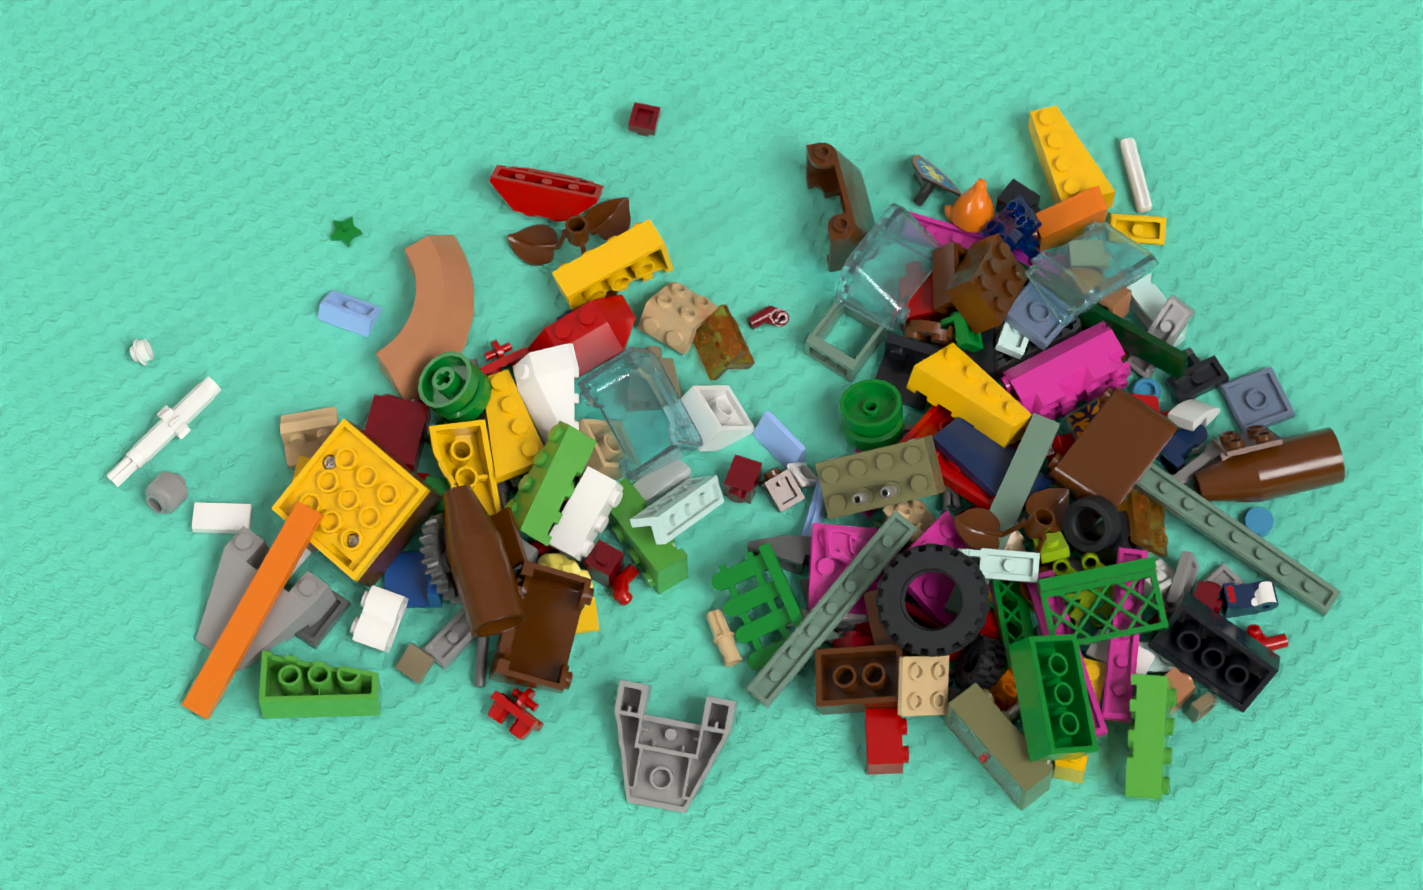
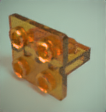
[693,304,755,380]
[1117,488,1168,558]

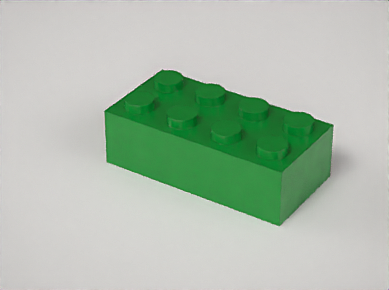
[1008,634,1099,762]

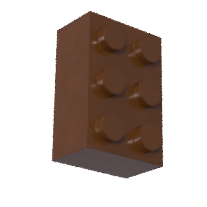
[944,233,1029,335]
[815,644,908,715]

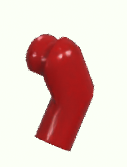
[612,564,639,606]
[1246,624,1288,651]

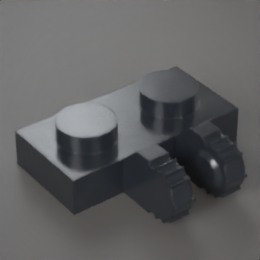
[1165,347,1229,404]

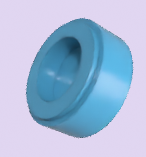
[1132,378,1161,401]
[1244,507,1274,537]

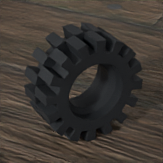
[957,634,1006,689]

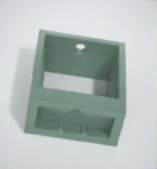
[805,292,889,382]

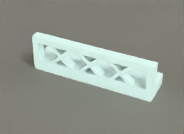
[630,475,724,545]

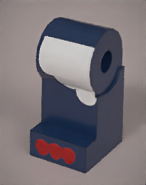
[1155,424,1208,475]
[1220,580,1279,618]

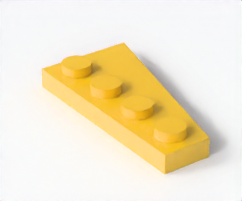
[486,369,544,483]

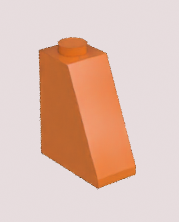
[1028,185,1107,251]

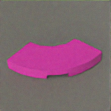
[823,528,884,583]

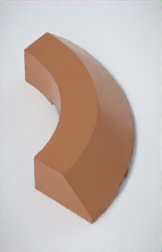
[376,235,474,401]

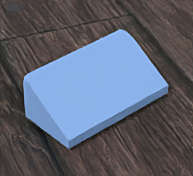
[318,290,382,337]
[753,410,806,468]

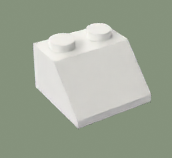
[673,385,755,452]

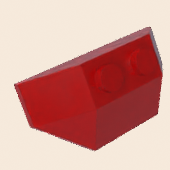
[490,165,604,222]
[527,295,636,380]

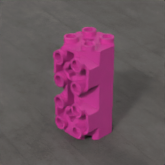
[1000,321,1131,420]

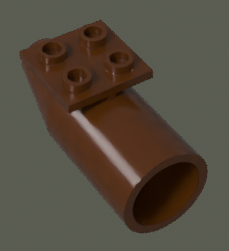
[1193,425,1345,502]
[443,485,528,637]

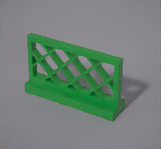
[1036,557,1169,646]

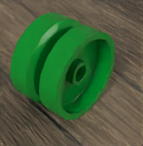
[418,351,492,423]
[840,379,905,451]

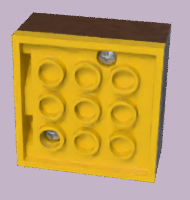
[271,418,443,587]

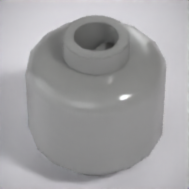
[145,472,188,514]

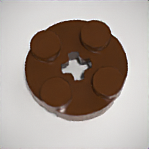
[902,320,957,348]

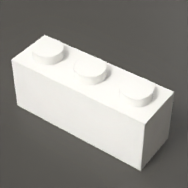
[549,466,623,563]

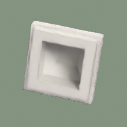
[786,462,818,487]

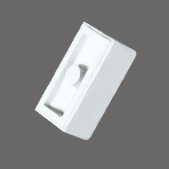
[633,455,691,506]

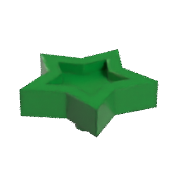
[330,216,362,247]

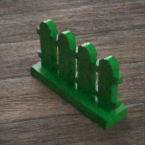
[711,542,819,670]

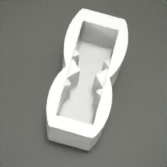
[351,585,409,653]

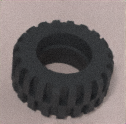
[875,543,990,657]

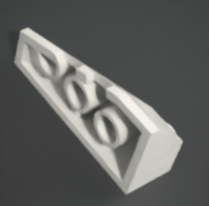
[513,343,579,445]

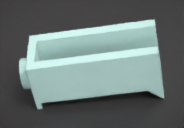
[1126,272,1188,347]

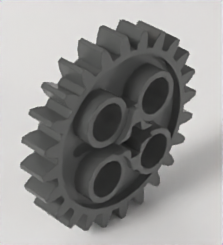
[419,512,462,605]

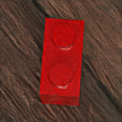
[864,708,909,775]

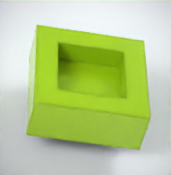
[1033,531,1070,564]

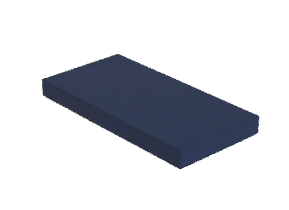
[933,417,1052,512]

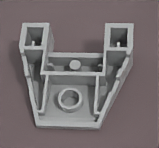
[196,525,336,672]
[615,680,738,813]

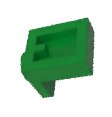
[941,311,983,353]

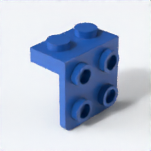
[384,552,443,608]

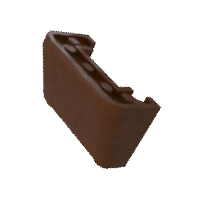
[805,142,881,272]
[1044,386,1178,519]
[489,560,594,693]

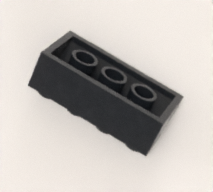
[1148,590,1280,713]

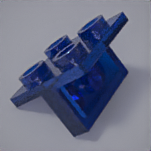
[980,195,1042,262]

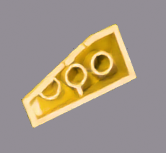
[428,419,501,516]

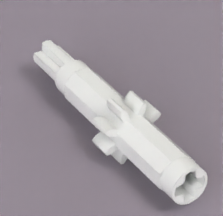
[106,376,222,487]

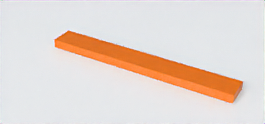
[182,501,324,720]

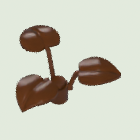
[508,197,631,297]
[954,488,1070,605]

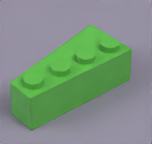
[505,421,597,546]
[608,477,688,594]
[259,650,382,719]
[1125,674,1178,802]

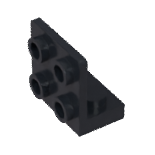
[875,332,943,410]

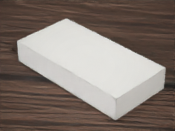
[191,502,252,534]

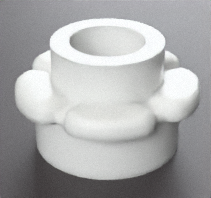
[130,339,154,365]

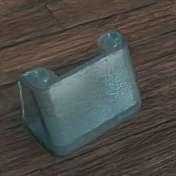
[834,202,942,331]
[1025,220,1159,327]
[577,346,703,481]

